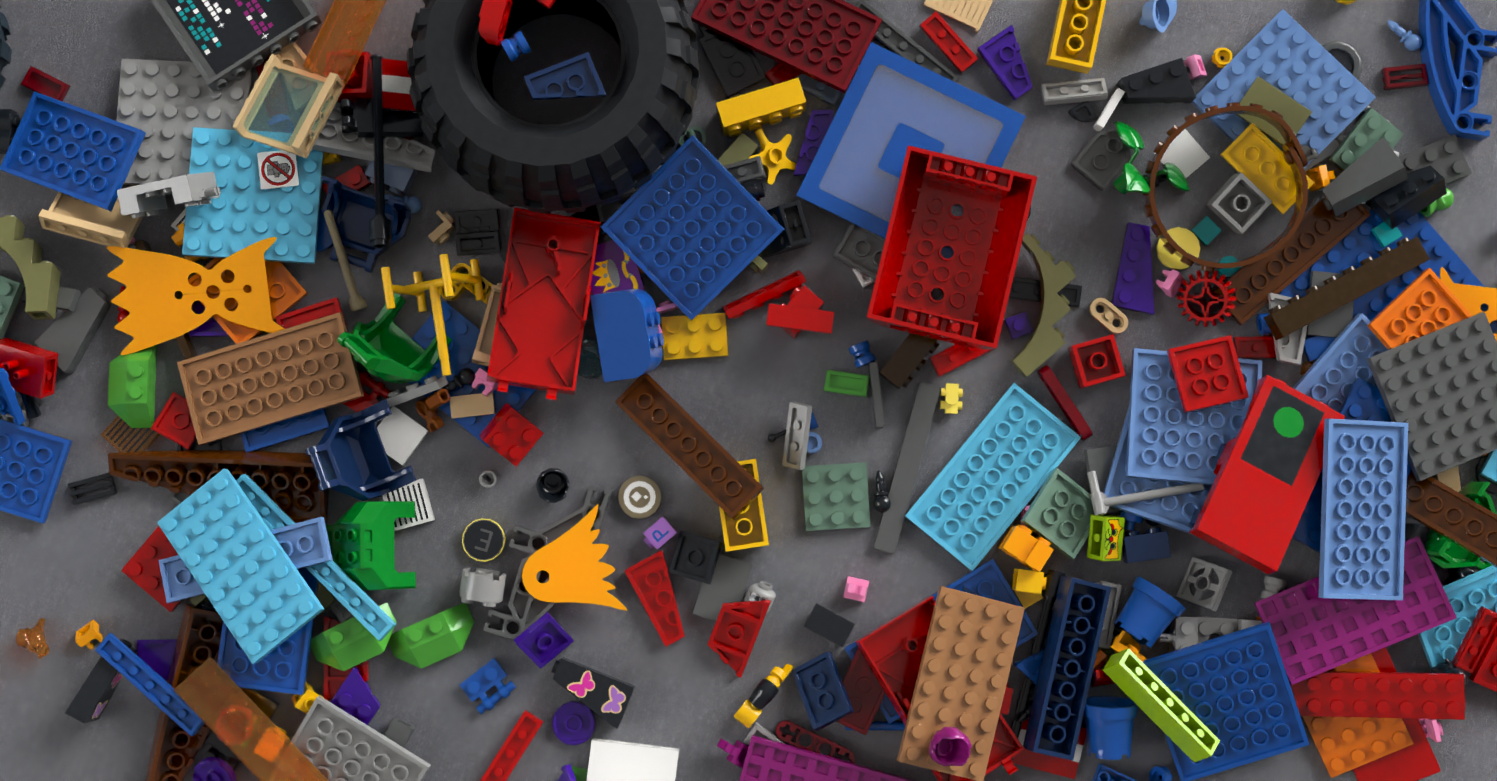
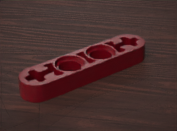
[1037,365,1093,441]
[776,720,855,763]

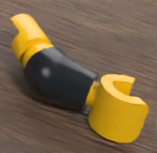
[733,664,793,728]

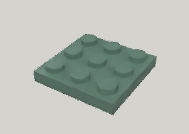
[802,462,871,531]
[1021,468,1094,560]

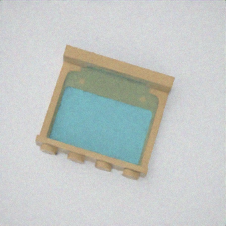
[233,54,345,158]

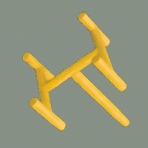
[381,254,485,376]

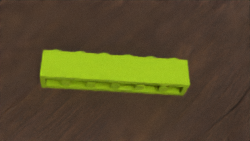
[1103,648,1220,762]

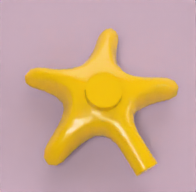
[748,128,797,185]

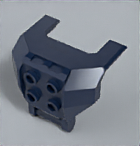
[320,176,411,273]
[305,399,416,501]

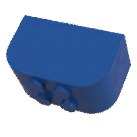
[590,288,664,382]

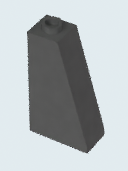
[1322,138,1408,216]
[34,287,112,374]

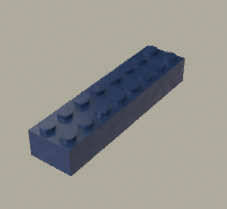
[1023,576,1111,761]

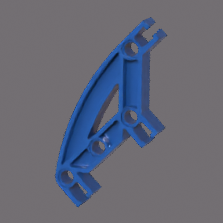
[1418,0,1497,141]

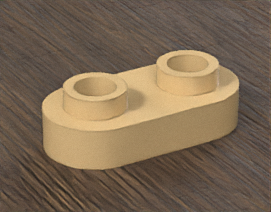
[1089,298,1128,334]

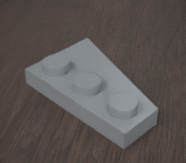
[1267,293,1308,366]

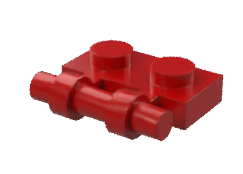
[343,369,391,413]

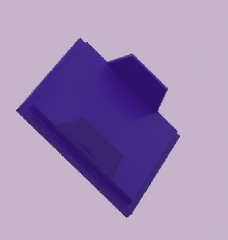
[137,639,177,682]

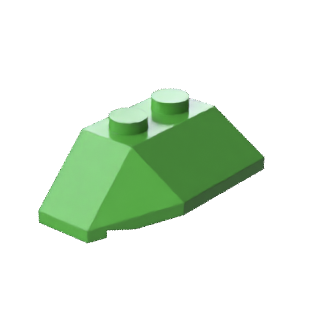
[108,345,157,428]
[310,602,397,671]
[388,603,475,669]

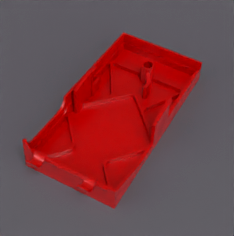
[487,207,601,400]
[855,596,1025,781]

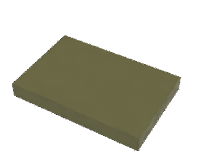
[1235,76,1312,146]

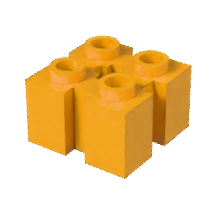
[997,524,1054,572]

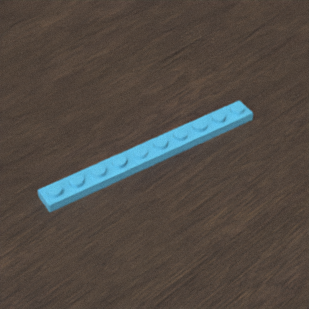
[236,474,396,641]

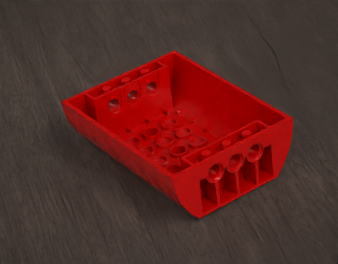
[867,145,1037,349]

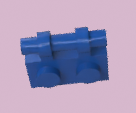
[459,658,516,714]

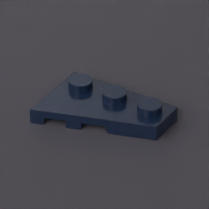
[524,52,606,100]

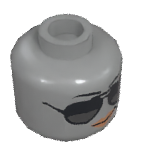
[744,581,776,613]

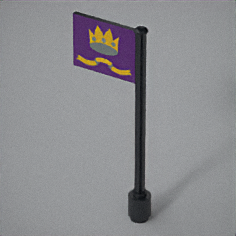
[591,180,765,295]

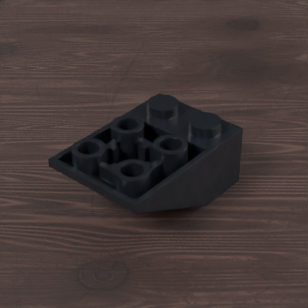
[758,200,812,259]

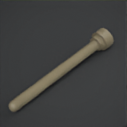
[324,210,367,311]

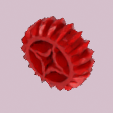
[1177,270,1237,327]

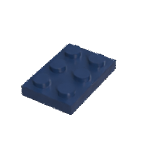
[791,651,854,731]

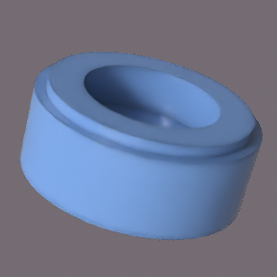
[807,432,822,454]

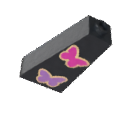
[65,639,137,724]
[551,657,635,729]

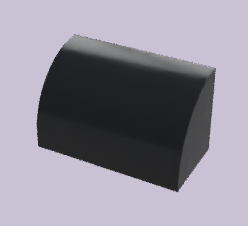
[804,603,855,647]

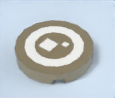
[618,476,661,519]

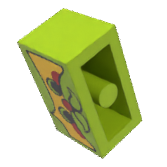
[1087,514,1125,561]

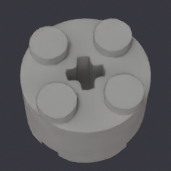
[459,568,506,607]

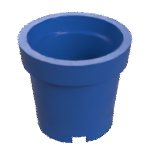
[1113,576,1186,649]
[1083,696,1138,760]

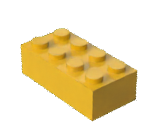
[1046,0,1106,74]
[716,78,806,137]
[719,459,769,552]

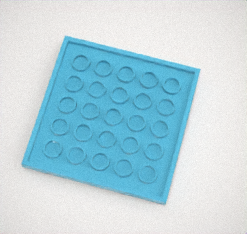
[182,127,324,264]

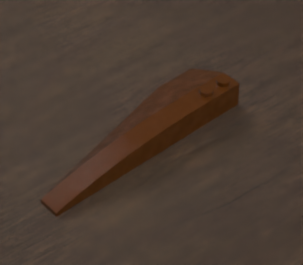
[108,450,329,524]
[145,603,231,781]

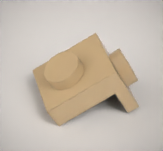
[428,210,456,245]

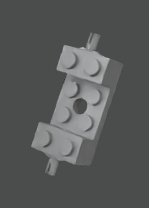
[117,172,221,219]
[1158,616,1262,652]

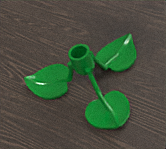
[1114,121,1190,194]

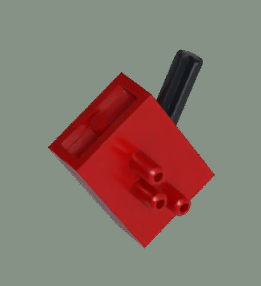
[0,338,58,418]

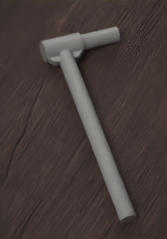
[1087,471,1204,516]

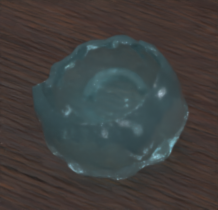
[577,339,603,379]

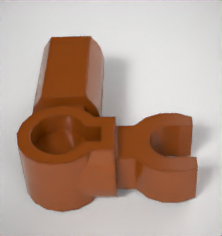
[415,389,451,433]

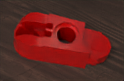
[479,0,513,46]

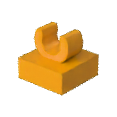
[1306,165,1335,192]
[75,619,103,650]

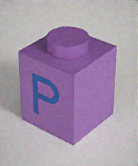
[643,516,678,550]

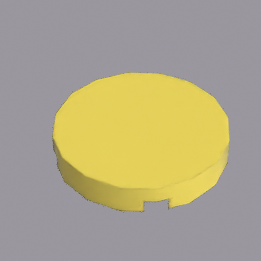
[1156,227,1200,271]

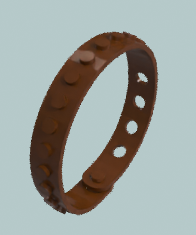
[1143,102,1308,273]

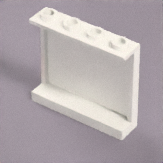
[586,738,679,781]

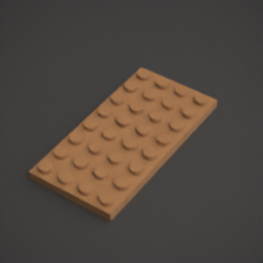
[177,312,364,445]
[897,586,1025,781]

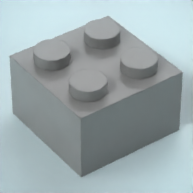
[1205,172,1272,234]

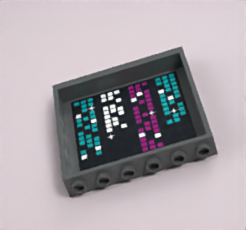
[151,0,322,92]

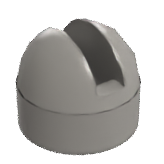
[479,470,497,488]

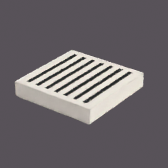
[382,478,435,531]

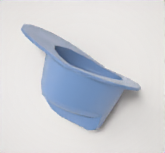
[1139,0,1177,33]

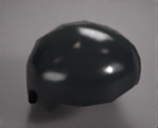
[536,468,569,503]

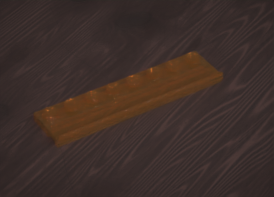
[303,0,386,84]
[174,657,328,781]

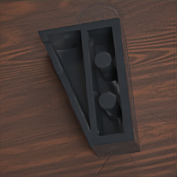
[1117,58,1196,104]
[1365,165,1447,229]

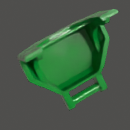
[337,293,452,384]
[1425,482,1497,571]
[326,501,416,590]

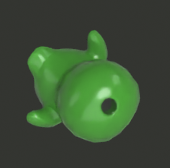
[1419,188,1454,217]

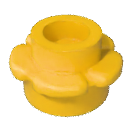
[1212,48,1233,68]

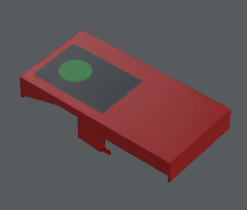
[1189,375,1345,574]

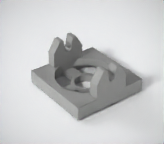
[1176,557,1232,612]

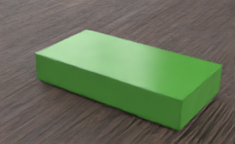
[824,370,869,397]

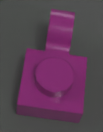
[717,738,749,768]

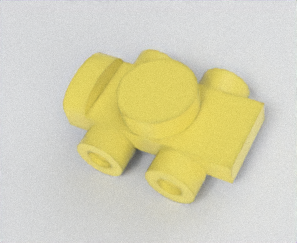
[940,383,963,414]

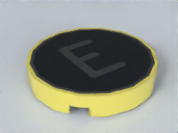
[462,518,506,562]

